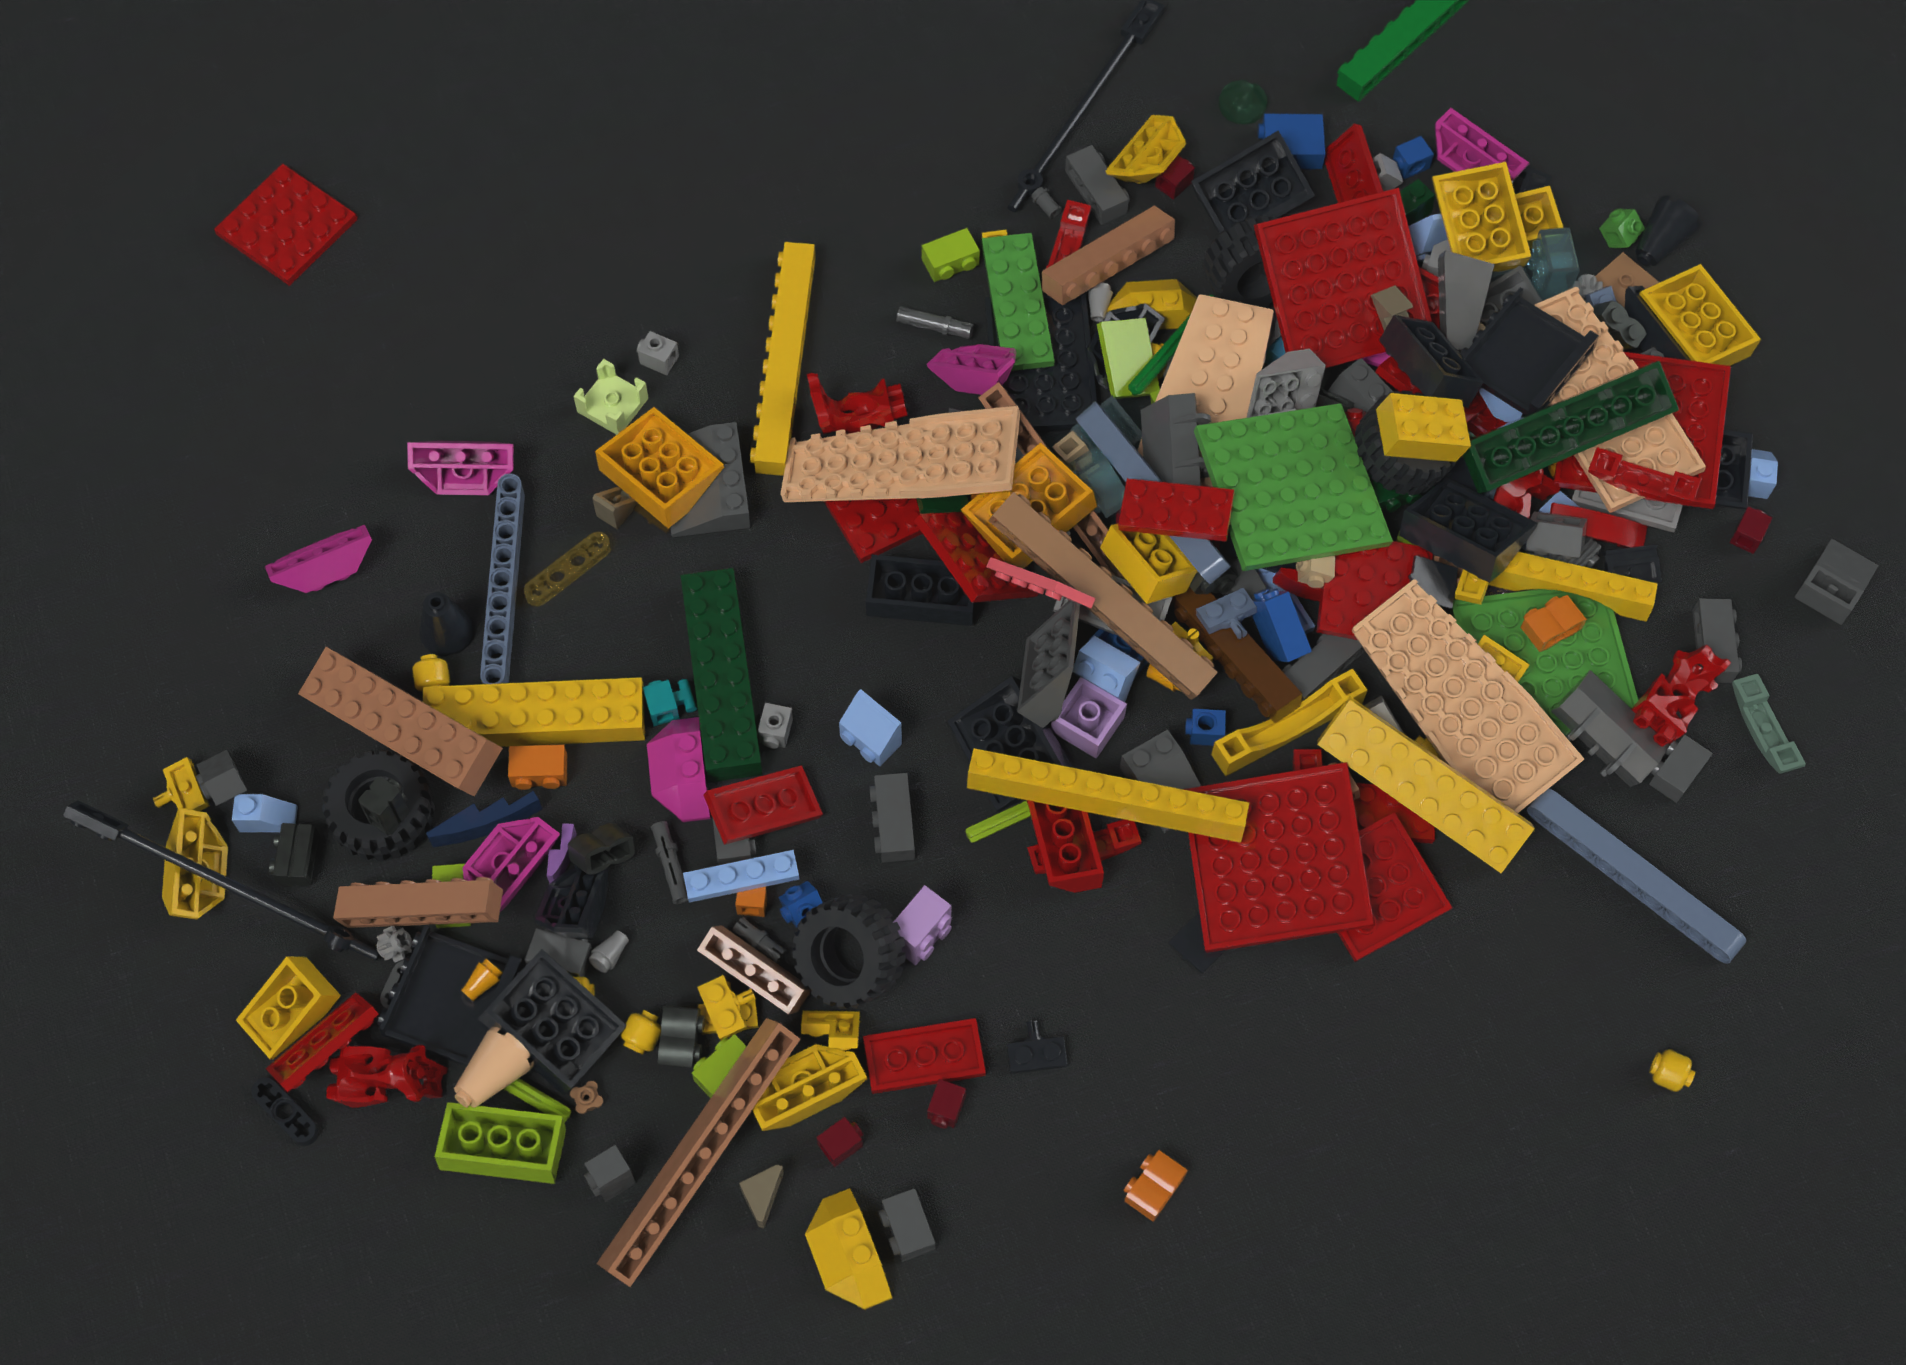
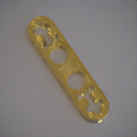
[524,532,611,606]

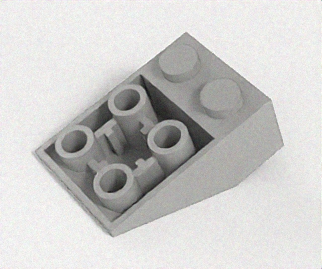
[1246,349,1326,418]

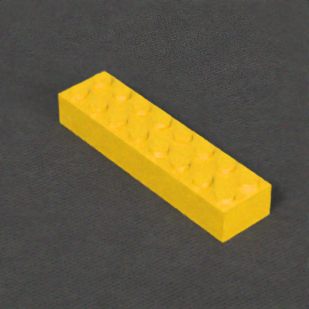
[423,678,645,747]
[1317,696,1535,873]

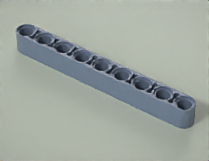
[1076,401,1231,585]
[480,474,525,684]
[1527,788,1747,964]

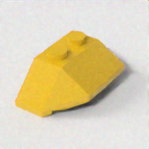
[1106,115,1186,183]
[1106,279,1197,330]
[162,808,228,920]
[752,1044,867,1131]
[805,1188,892,1310]

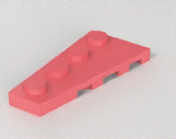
[986,557,1096,608]

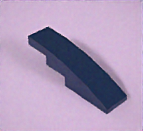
[426,791,542,847]

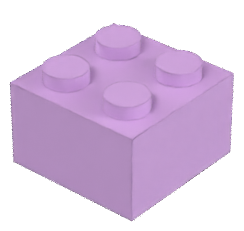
[1051,677,1127,759]
[893,885,952,966]

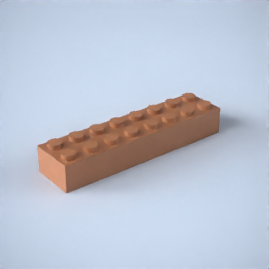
[298,647,503,797]

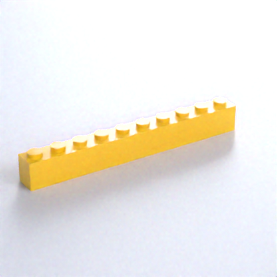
[750,242,815,476]
[967,748,1249,843]

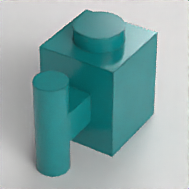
[643,679,697,727]

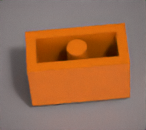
[508,745,568,790]

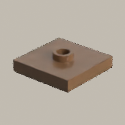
[1595,253,1660,308]

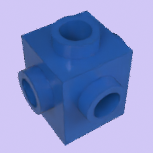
[778,881,823,927]

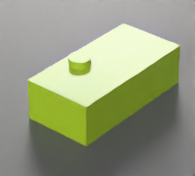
[435,1102,566,1184]

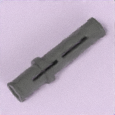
[897,306,974,340]
[651,821,688,904]

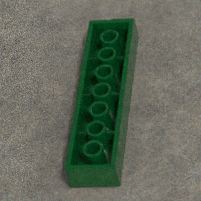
[1463,361,1679,493]
[680,568,762,783]

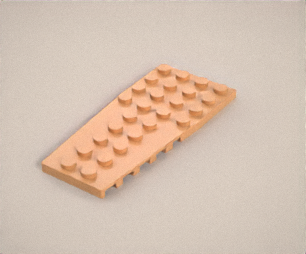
[1534,287,1706,513]
[1122,294,1274,500]
[780,406,1020,502]
[1352,579,1584,813]

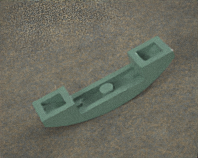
[1732,674,1806,774]

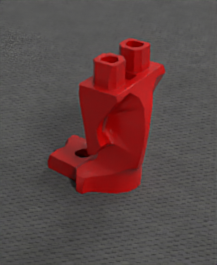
[807,373,908,434]
[1493,469,1561,519]
[1632,644,1731,747]
[326,1045,447,1108]

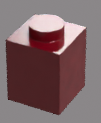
[1155,155,1195,200]
[1729,507,1773,554]
[927,1079,966,1129]
[816,1117,864,1167]

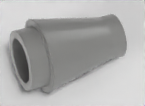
[1088,282,1113,322]
[589,931,629,973]

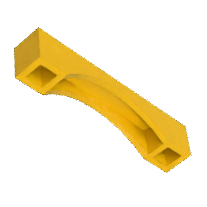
[1489,552,1658,622]
[1211,669,1367,776]

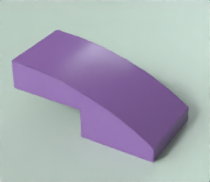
[547,824,577,883]

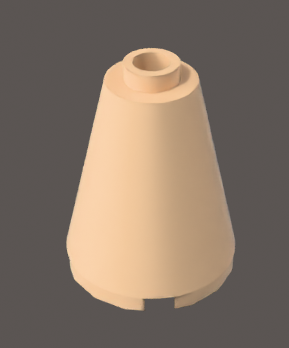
[454,1027,534,1108]

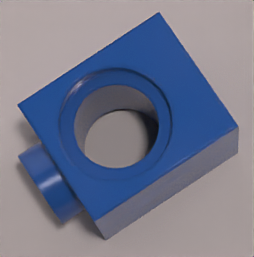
[1392,136,1434,179]
[1185,709,1226,746]

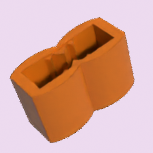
[1520,595,1587,652]
[1124,1150,1188,1222]

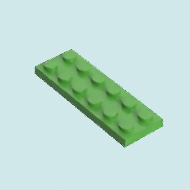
[982,233,1054,371]

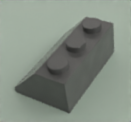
[1328,358,1393,413]

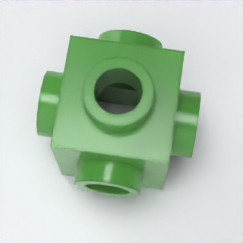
[1599,208,1645,248]

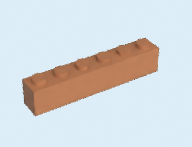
[1042,206,1175,305]
[333,877,503,928]

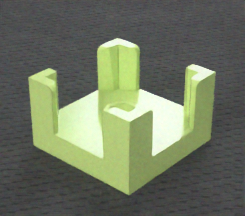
[574,359,649,435]

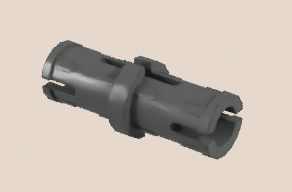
[732,917,787,964]

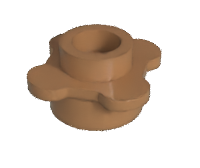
[570,1081,603,1114]

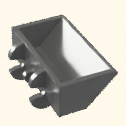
[1141,393,1211,486]
[1551,670,1670,787]

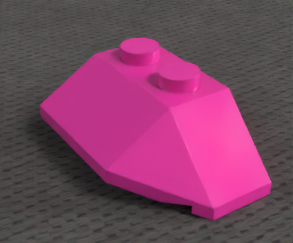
[1435,108,1529,181]
[927,344,1017,395]
[407,441,514,495]
[265,525,372,593]
[647,717,710,822]
[463,817,560,912]

